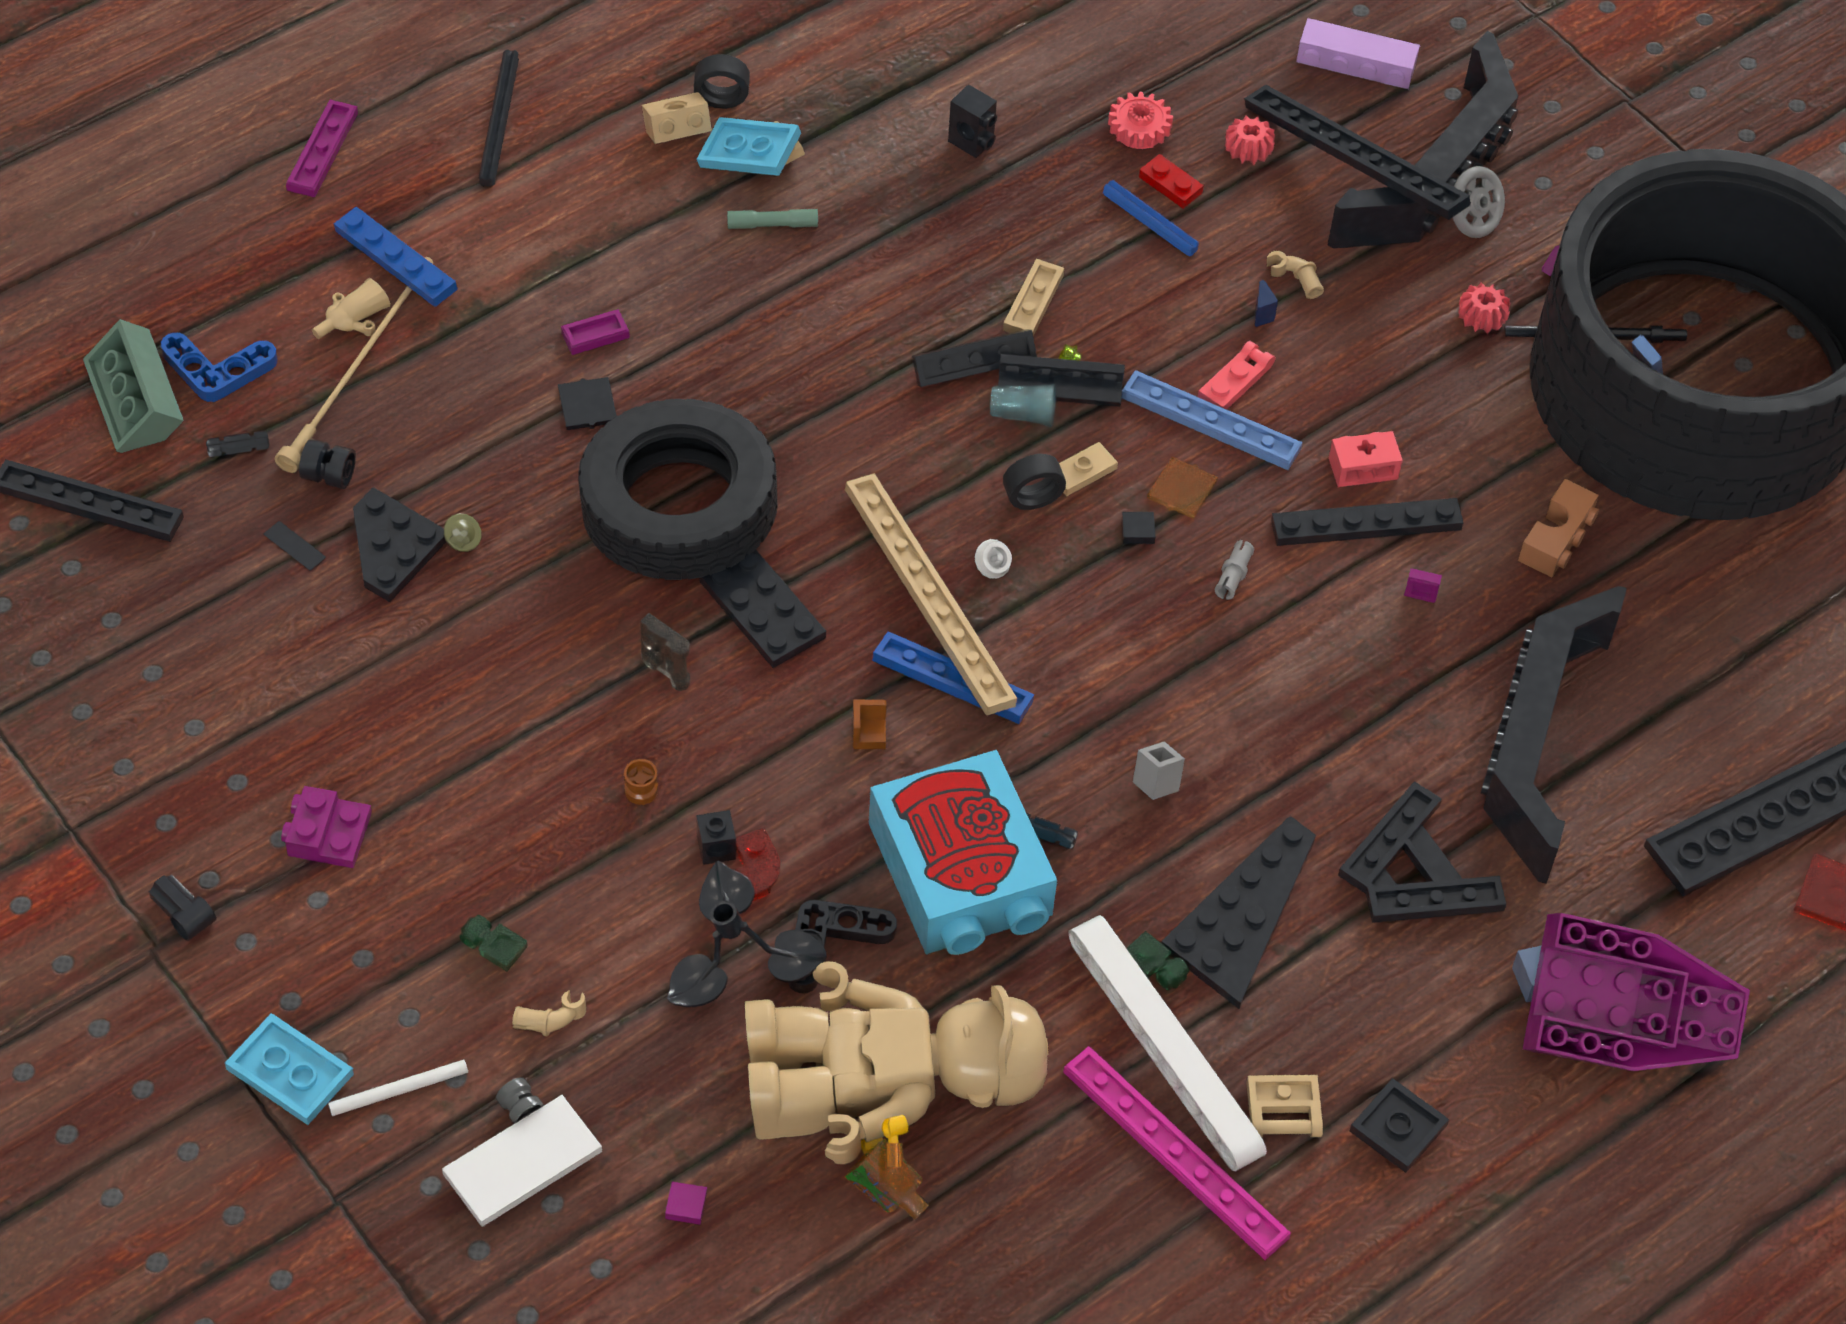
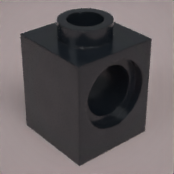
[696,810,736,865]

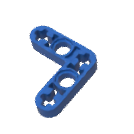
[161,332,277,402]

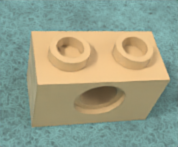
[642,92,712,144]

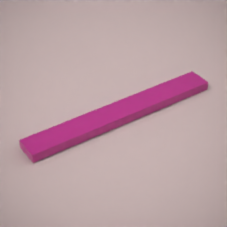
[1063,1046,1291,1260]

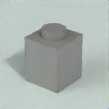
[1133,742,1185,800]

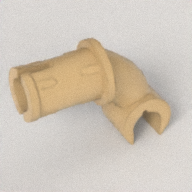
[1267,251,1324,299]
[512,990,586,1036]

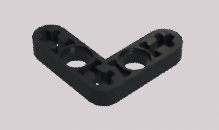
[788,900,897,993]

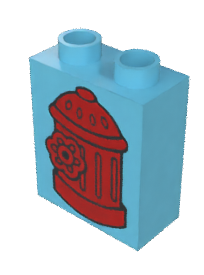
[869,750,1057,955]

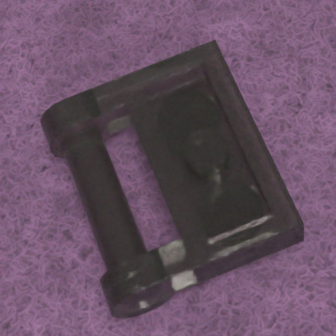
[640,613,690,691]

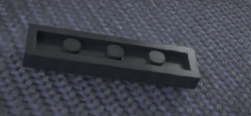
[912,329,1037,387]

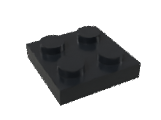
[1349,1078,1449,1173]

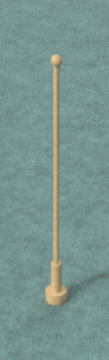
[275,257,433,473]

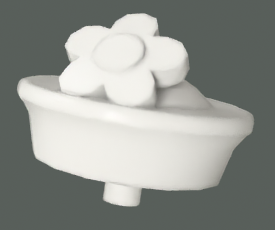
[975,539,1012,579]

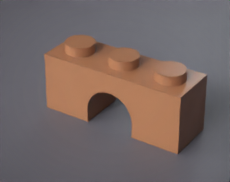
[1518,479,1599,577]

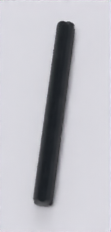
[478,49,519,187]

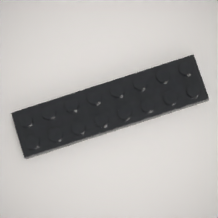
[1644,741,1846,896]

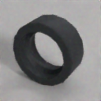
[694,54,750,109]
[1003,454,1066,510]

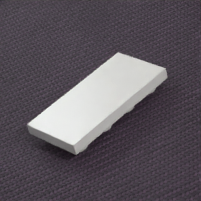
[442,1095,602,1227]

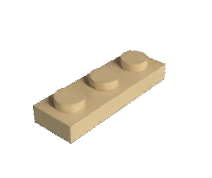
[1003,259,1064,336]

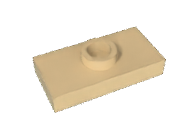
[1059,442,1118,496]

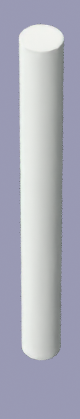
[328,1059,468,1116]

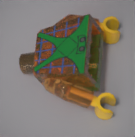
[844,1115,929,1220]

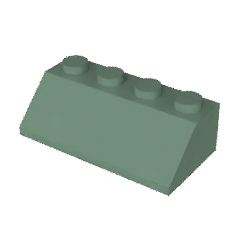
[83,319,184,453]

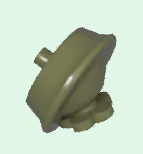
[444,513,482,552]

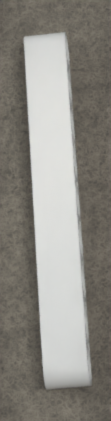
[1068,915,1266,1171]

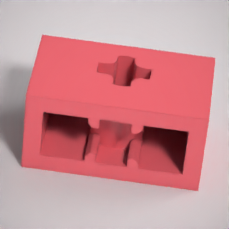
[1329,431,1403,487]

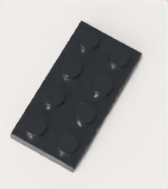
[699,550,826,668]

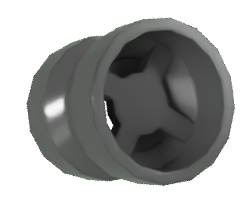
[496,1077,544,1124]

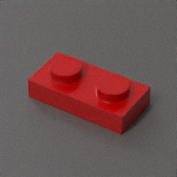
[1139,154,1204,209]

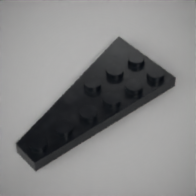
[1160,816,1316,1009]

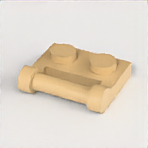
[1246,1075,1323,1138]

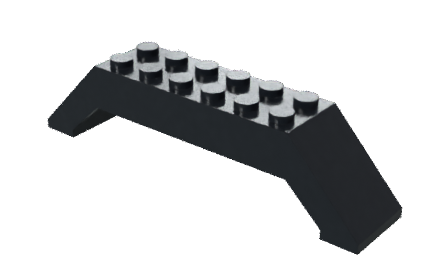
[1327,31,1518,249]
[1480,586,1627,884]

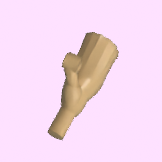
[312,278,391,339]

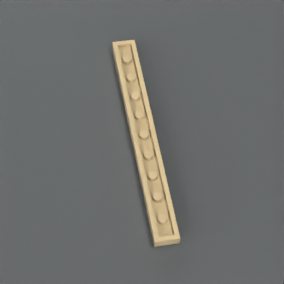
[845,473,1017,716]

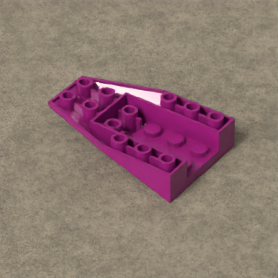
[1522,913,1750,1071]

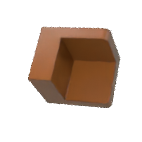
[852,700,886,749]

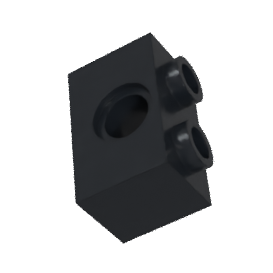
[948,84,997,158]

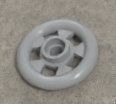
[1453,166,1505,238]

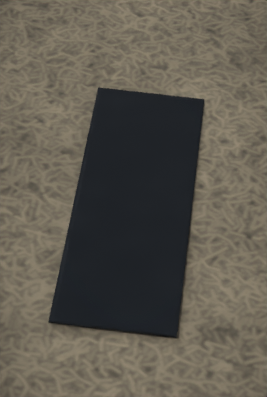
[263,521,326,570]

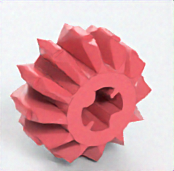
[1225,115,1275,165]
[1458,282,1510,334]

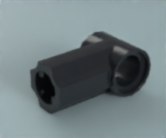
[149,875,217,941]

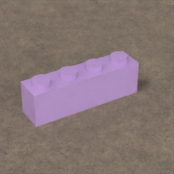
[1296,18,1420,89]

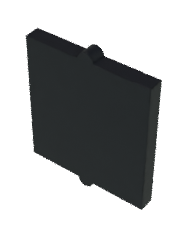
[558,377,617,430]

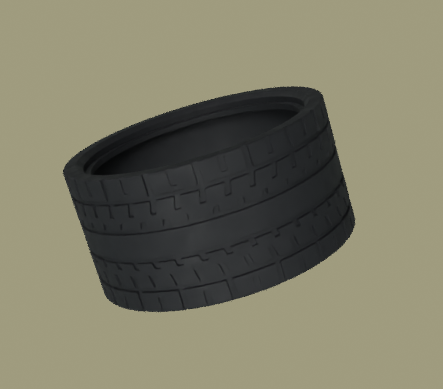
[1530,149,1846,520]

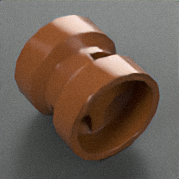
[624,759,658,805]

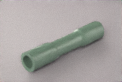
[727,209,818,229]

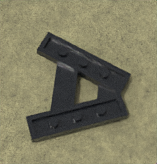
[1338,781,1507,923]

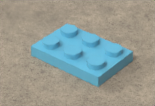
[697,117,801,176]
[225,1013,354,1125]

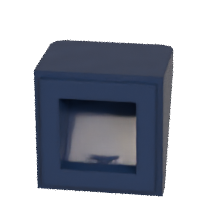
[1254,280,1278,327]

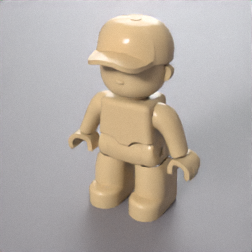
[745,961,1049,1164]

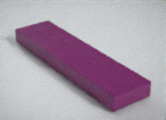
[286,100,358,197]

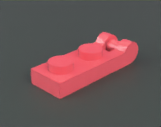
[1198,341,1275,410]

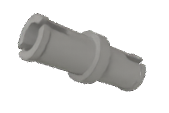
[1215,540,1254,600]

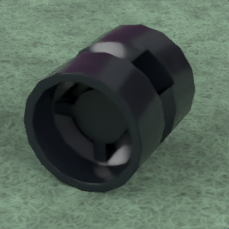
[299,439,356,489]

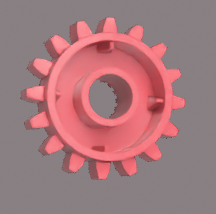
[1108,92,1173,149]

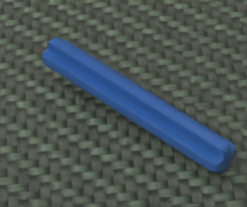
[1103,180,1199,256]

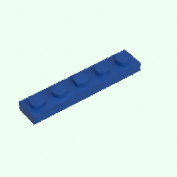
[334,207,458,307]
[872,632,1034,724]

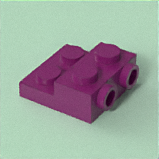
[281,786,372,868]

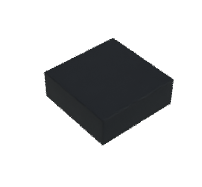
[1121,512,1156,544]

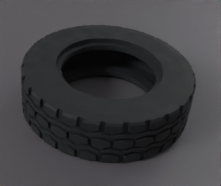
[578,399,777,580]

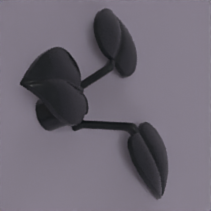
[667,861,827,1007]

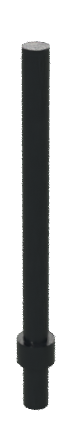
[1504,325,1687,343]

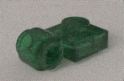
[459,915,528,972]
[1126,931,1189,990]

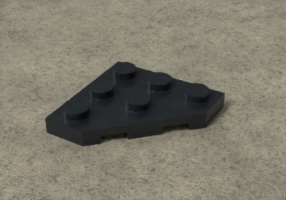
[353,487,446,602]

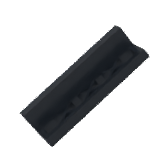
[997,354,1125,407]

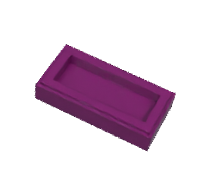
[561,309,630,355]

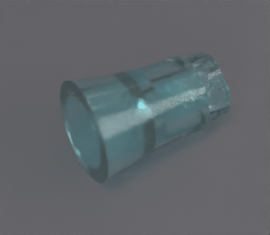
[990,384,1056,427]

